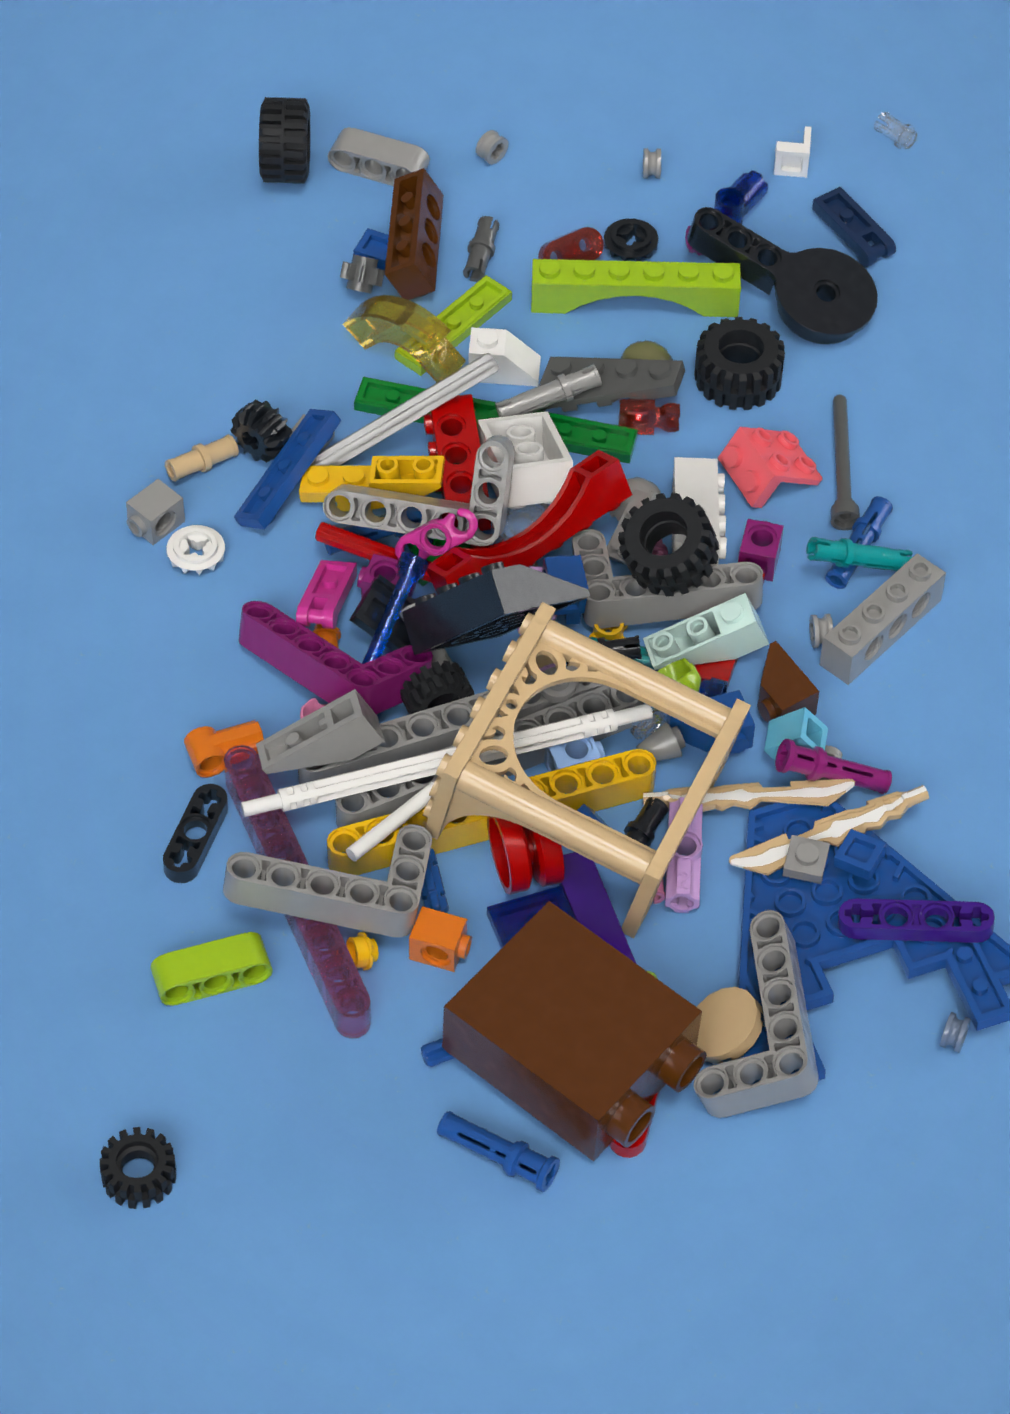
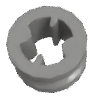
[476,130,508,165]
[643,148,661,179]
[809,614,833,648]

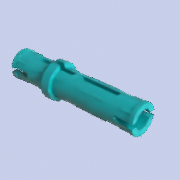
[806,537,913,572]

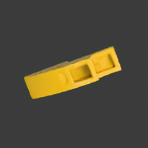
[299,456,445,511]

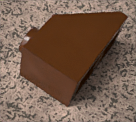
[757,641,820,722]

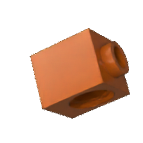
[409,906,472,972]

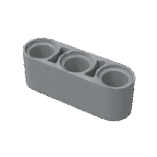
[327,127,430,186]

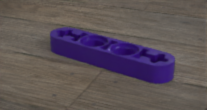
[838,898,995,943]

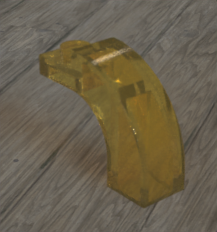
[343,295,466,383]

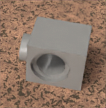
[126,479,185,545]

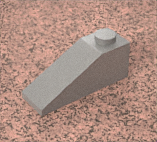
[256,689,385,774]

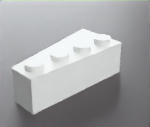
[672,457,727,565]

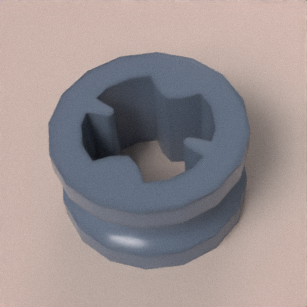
[940,1012,971,1053]

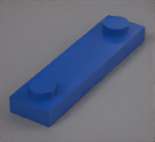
[234,409,342,529]

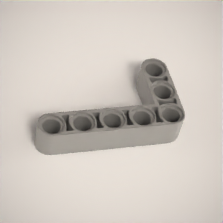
[323,435,515,546]
[572,529,763,628]
[223,824,432,938]
[694,910,819,1118]

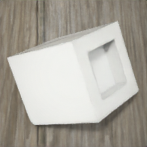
[774,126,811,178]

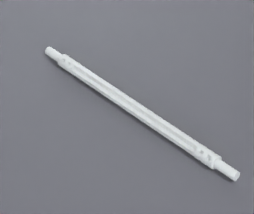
[241,704,653,818]

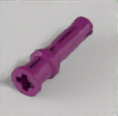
[775,738,892,794]

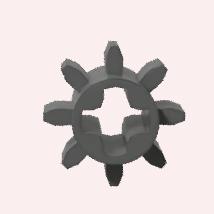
[340,254,385,294]

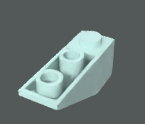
[643,593,769,670]

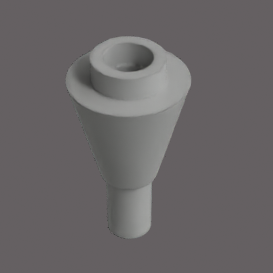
[636,722,686,761]

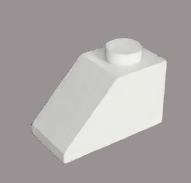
[468,327,541,387]

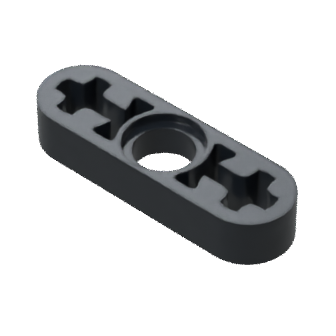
[163,784,228,883]

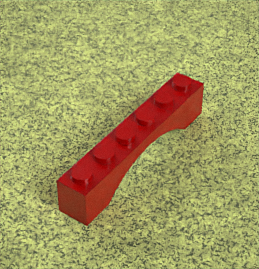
[425,450,633,590]

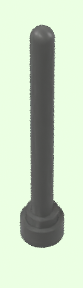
[830,395,860,530]

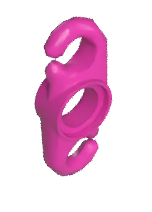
[395,508,478,565]

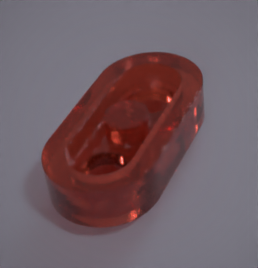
[538,227,604,260]

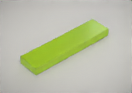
[395,275,512,376]

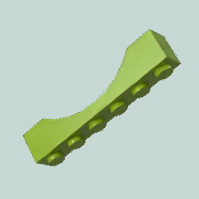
[531,259,741,317]

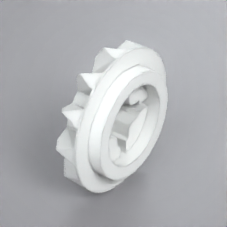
[166,525,225,576]

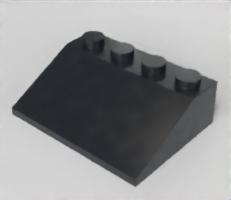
[401,561,590,655]

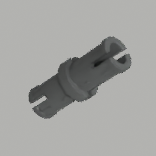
[463,216,500,282]

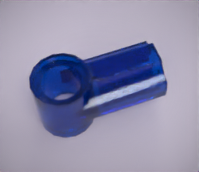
[714,170,768,224]

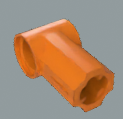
[184,720,264,778]

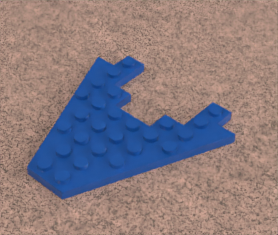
[737,801,1010,1081]

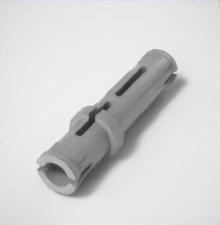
[495,364,602,417]

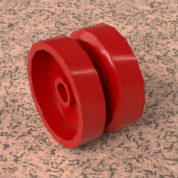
[487,816,565,895]

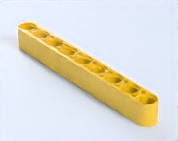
[327,749,657,875]

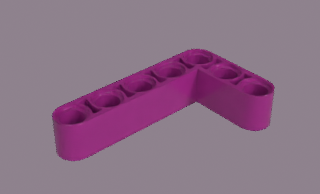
[238,601,433,714]

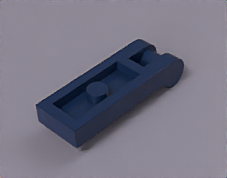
[812,187,896,267]

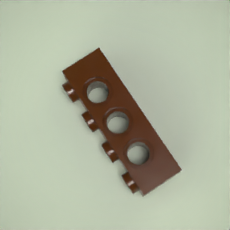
[385,168,444,301]

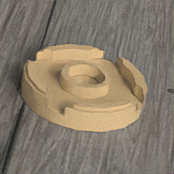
[697,987,763,1064]

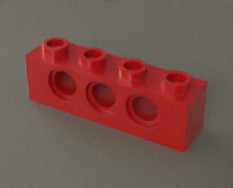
[423,394,491,531]

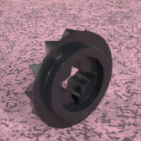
[604,218,658,261]

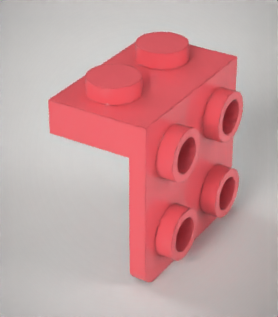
[718,427,822,508]

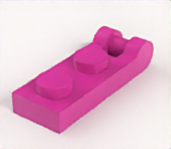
[296,560,357,629]

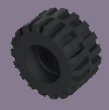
[259,97,311,183]
[694,317,785,410]
[618,493,719,596]

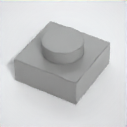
[783,835,830,884]

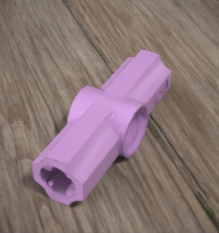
[665,797,703,913]

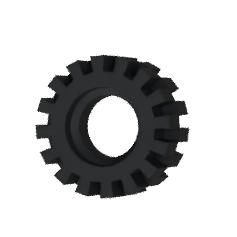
[400,660,475,714]
[99,1127,176,1209]

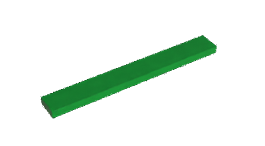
[354,377,638,464]

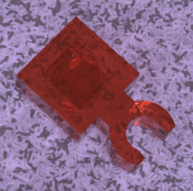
[618,399,680,435]

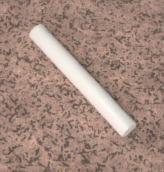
[346,782,434,861]

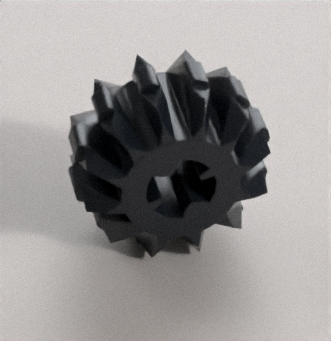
[230,400,293,462]

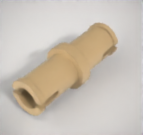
[165,434,239,482]

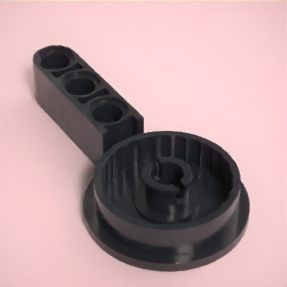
[687,207,878,344]

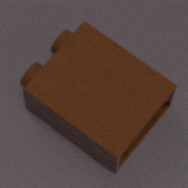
[442,901,707,1161]

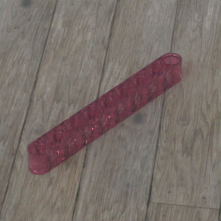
[224,745,371,1039]

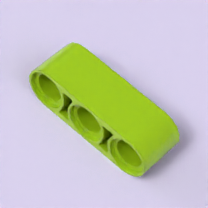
[150,932,273,1006]

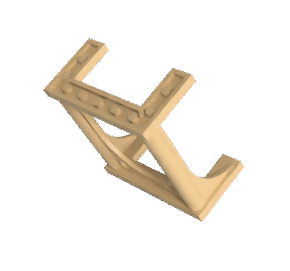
[423,602,751,939]

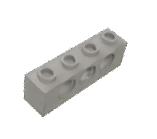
[819,553,946,685]

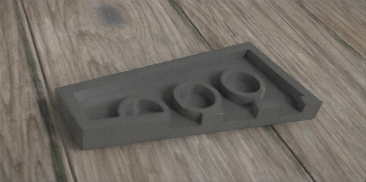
[539,357,685,412]

